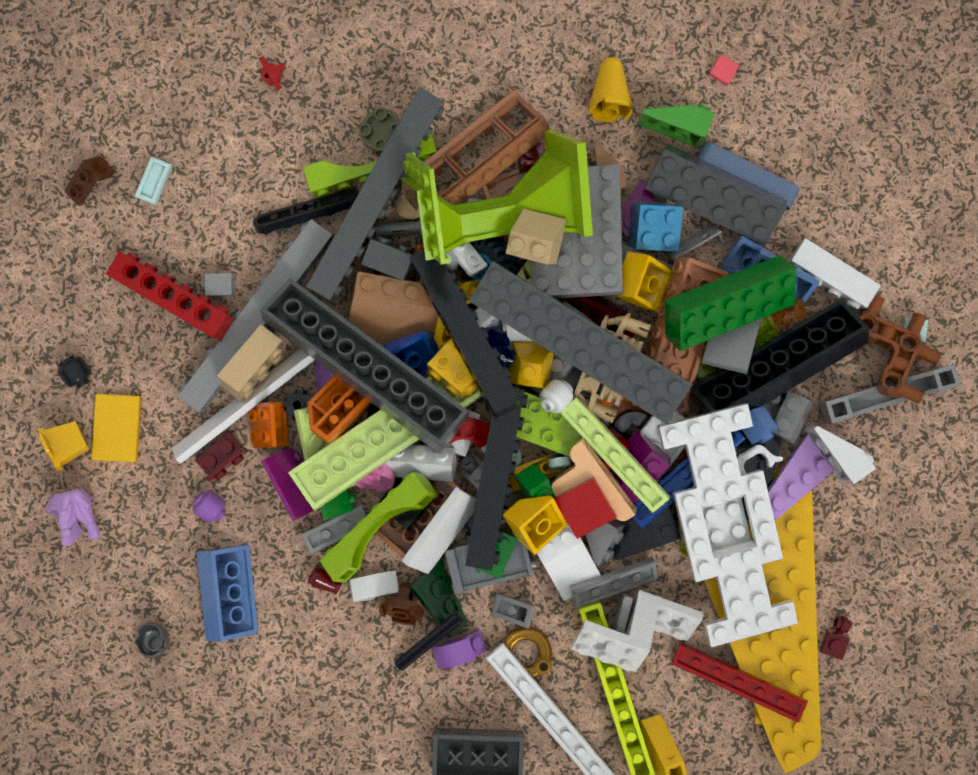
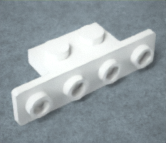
[417,207,487,277]

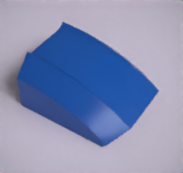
[382,331,439,377]

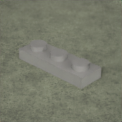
[301,505,367,554]

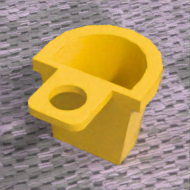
[38,421,89,472]

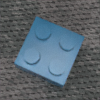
[628,201,684,251]

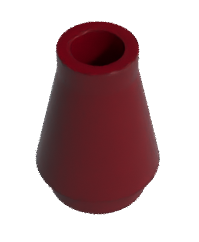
[307,566,342,595]

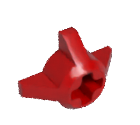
[259,56,286,91]

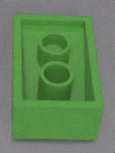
[637,105,715,148]

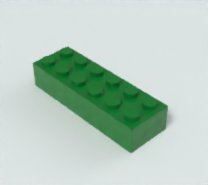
[665,255,797,351]

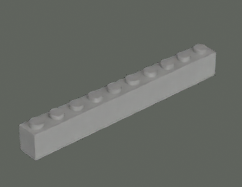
[177,219,334,413]

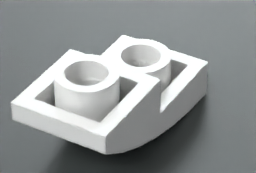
[349,571,399,602]

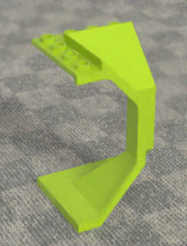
[400,129,593,265]

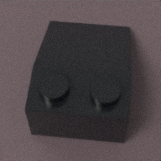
[612,506,681,560]

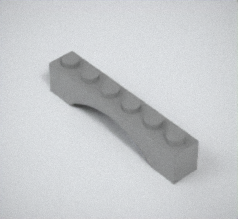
[819,364,961,424]

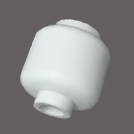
[540,379,573,413]

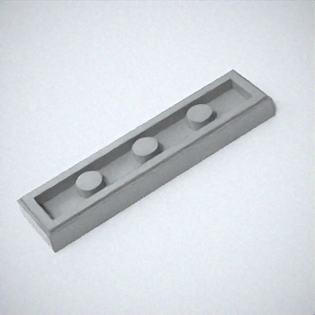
[570,558,658,609]

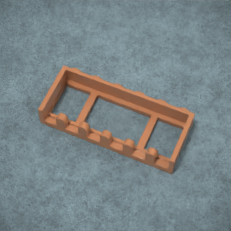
[424,89,550,205]

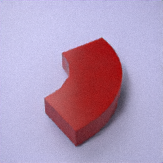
[449,417,490,448]

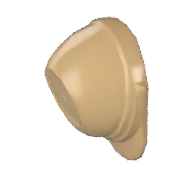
[395,181,420,220]

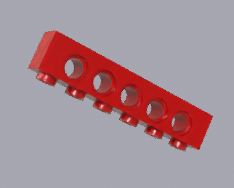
[106,252,234,341]

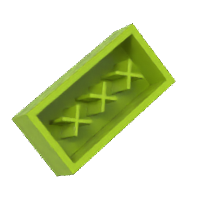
[516,391,582,457]

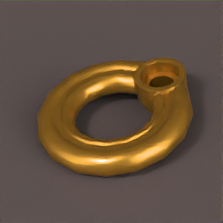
[502,627,552,678]

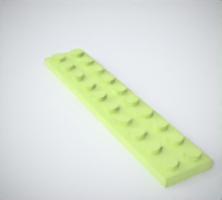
[288,376,482,511]

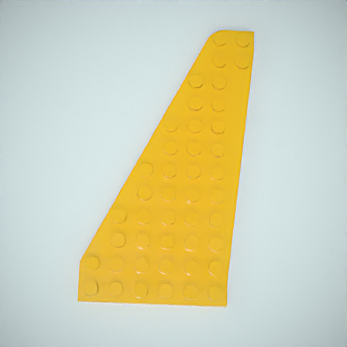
[677,467,821,774]

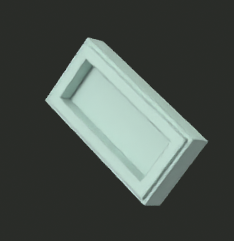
[134,156,173,206]

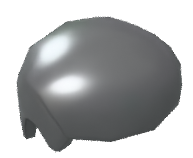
[134,623,170,658]

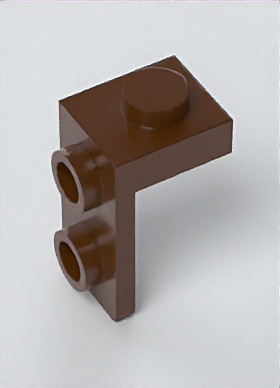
[65,156,115,206]

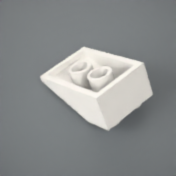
[803,426,876,484]
[537,523,601,601]

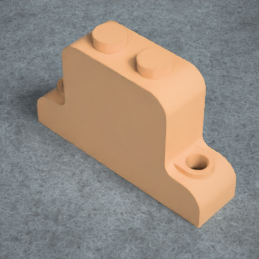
[552,437,637,521]

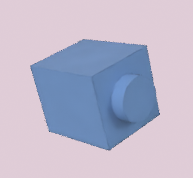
[742,406,779,444]

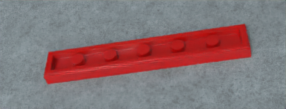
[671,642,808,723]

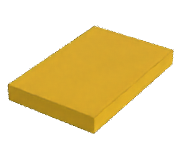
[91,394,142,462]

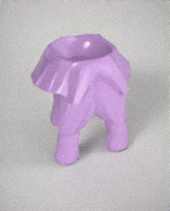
[45,488,101,546]

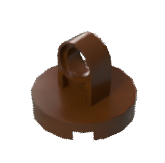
[379,582,424,625]

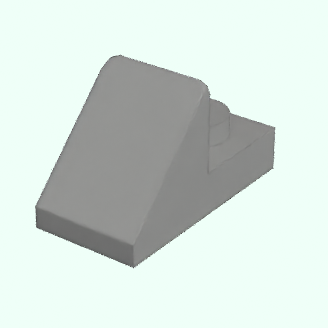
[492,593,535,628]

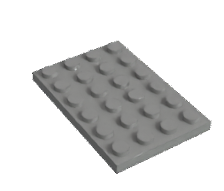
[531,164,623,298]

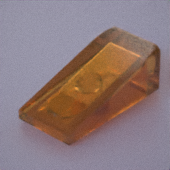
[759,299,807,328]

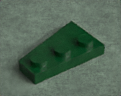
[408,557,467,638]

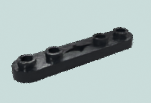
[253,188,359,234]

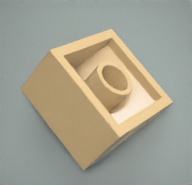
[506,209,567,265]

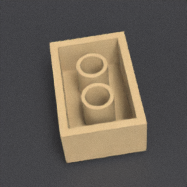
[217,324,284,402]

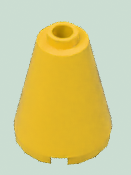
[588,57,633,122]

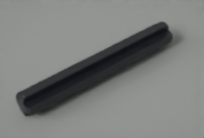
[395,611,464,671]

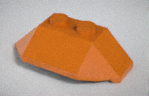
[307,375,373,443]

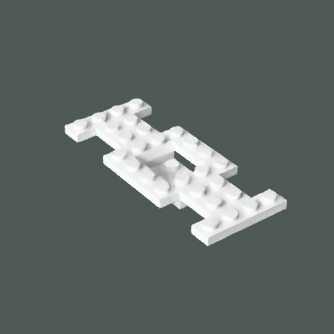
[657,403,798,647]

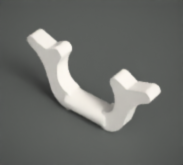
[737,445,783,474]

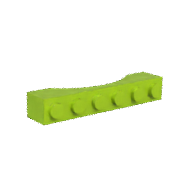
[303,134,437,198]
[320,472,438,583]

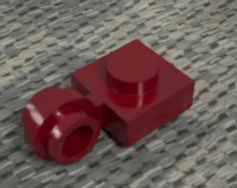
[819,615,851,660]

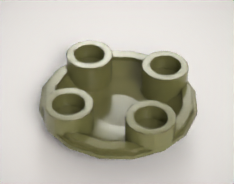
[359,107,400,152]

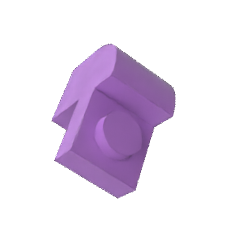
[432,630,487,669]

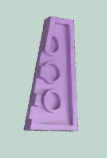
[768,434,834,520]

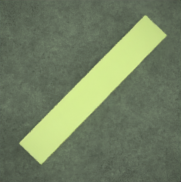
[561,396,670,513]

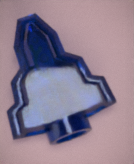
[485,328,516,367]

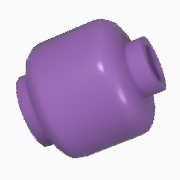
[192,490,226,523]

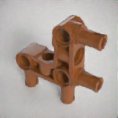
[859,295,942,404]

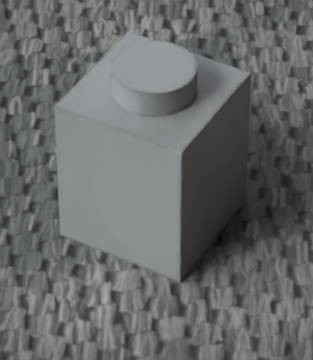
[201,273,236,298]

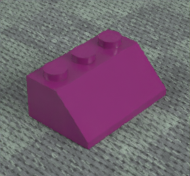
[609,429,671,504]
[261,448,314,521]

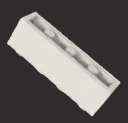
[788,238,881,310]
[384,444,457,482]

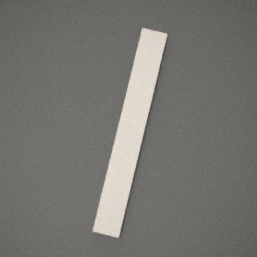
[172,349,314,464]
[486,642,616,775]

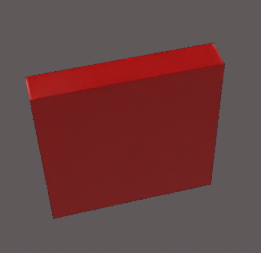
[554,477,617,539]

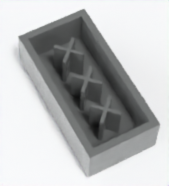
[432,728,524,775]

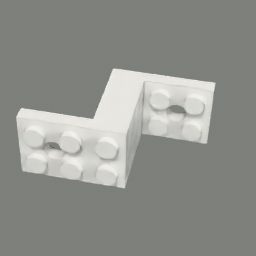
[571,590,703,672]

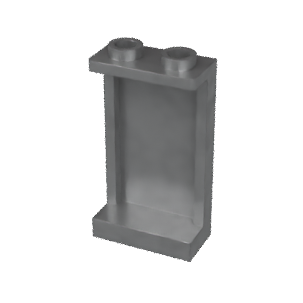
[445,533,536,595]

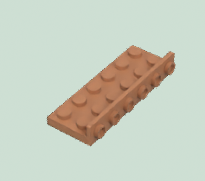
[644,256,729,401]

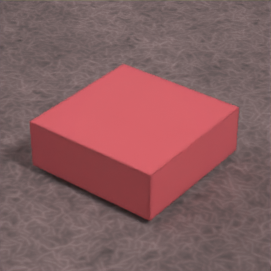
[709,55,740,86]

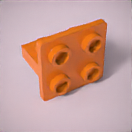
[249,402,289,448]

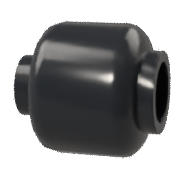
[57,355,92,389]

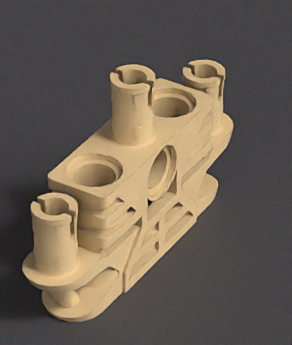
[573,313,651,423]

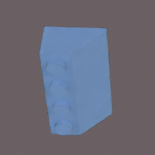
[196,545,258,642]

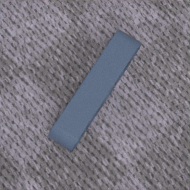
[696,142,800,210]

